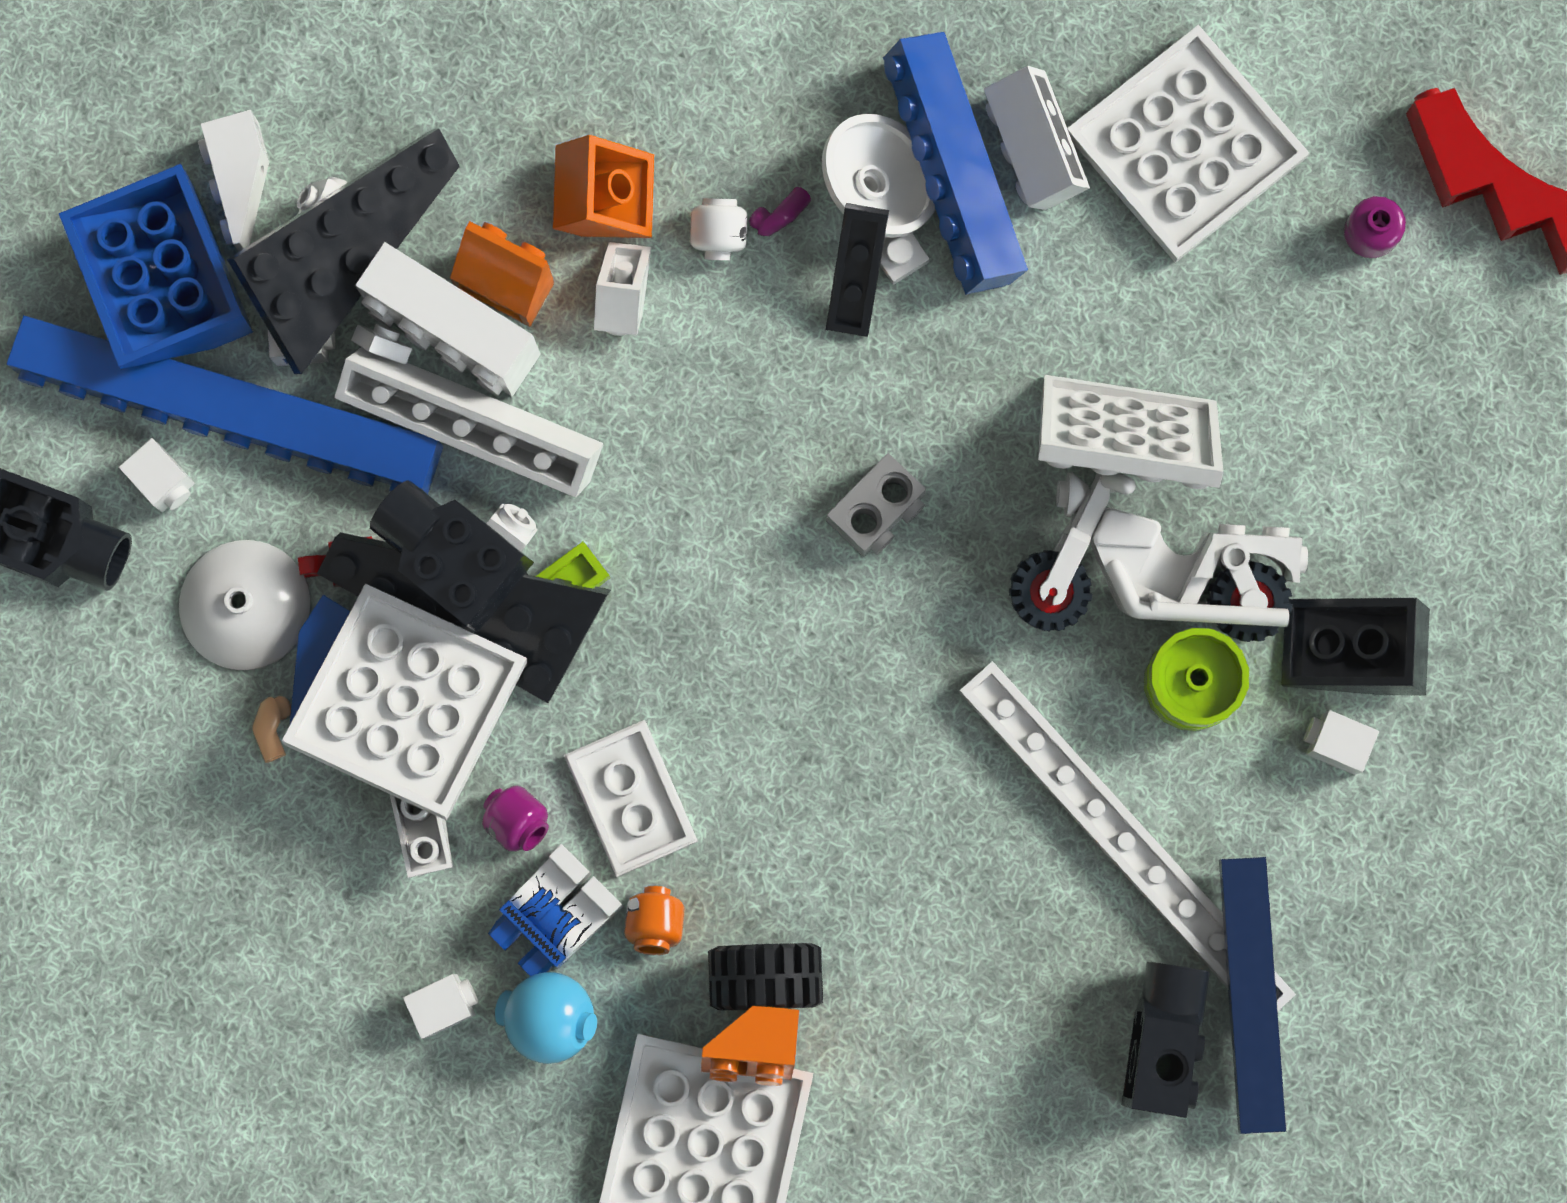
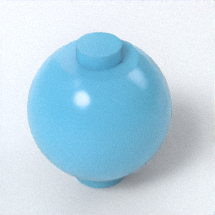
[495,972,597,1064]

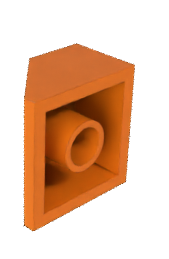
[553,135,654,238]

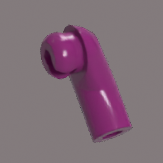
[749,187,811,237]

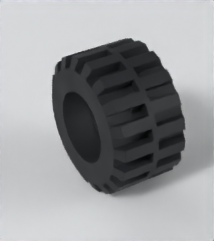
[708,943,823,1011]

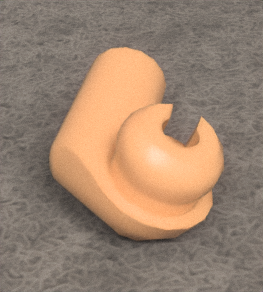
[252,696,291,763]

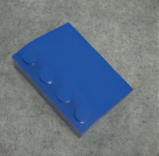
[58,164,253,369]

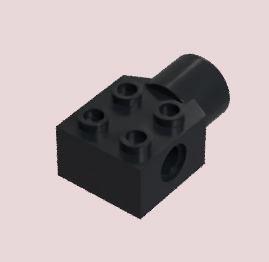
[0,468,132,591]
[370,480,534,632]
[1121,962,1210,1118]

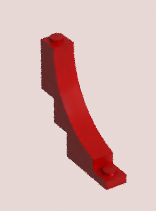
[1406,88,1567,275]

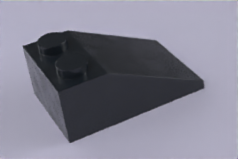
[1281,598,1430,696]

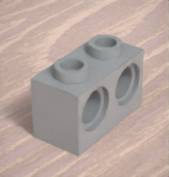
[826,453,926,557]

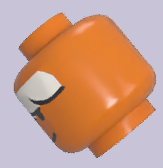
[624,886,685,955]

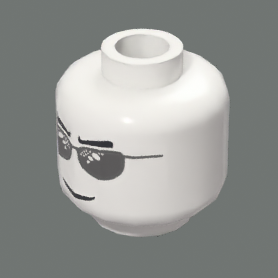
[690,198,747,260]

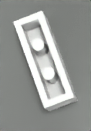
[984,66,1090,210]

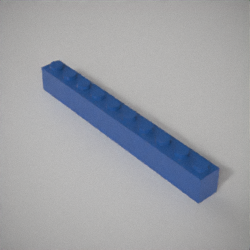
[6,315,443,494]

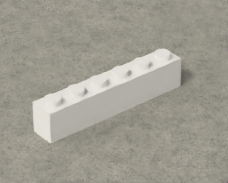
[334,347,603,497]

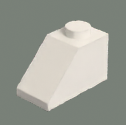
[594,242,651,336]

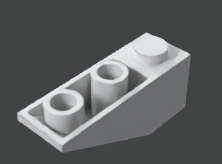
[198,110,269,252]
[390,795,453,878]

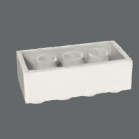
[355,242,540,397]

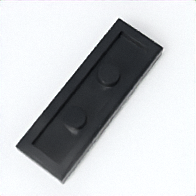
[825,203,889,337]

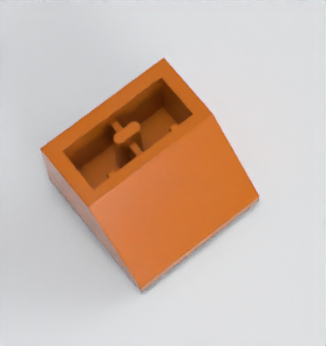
[450,221,555,327]
[701,1006,799,1086]

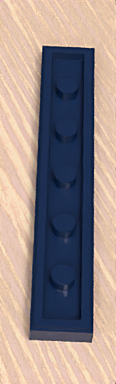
[1219,857,1286,1134]

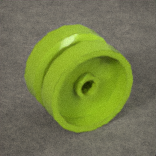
[1144,628,1249,731]

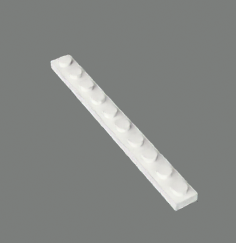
[959,661,1296,1011]

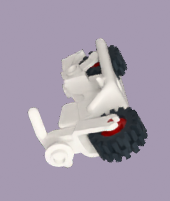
[1009,472,1308,642]

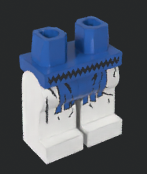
[488,844,624,976]

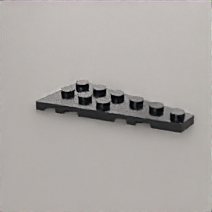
[227,128,460,374]
[317,532,611,703]

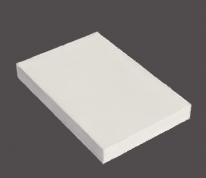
[564,720,698,877]

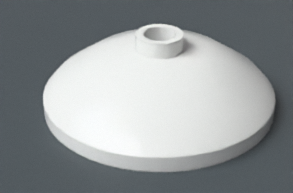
[822,114,935,238]
[179,540,311,670]

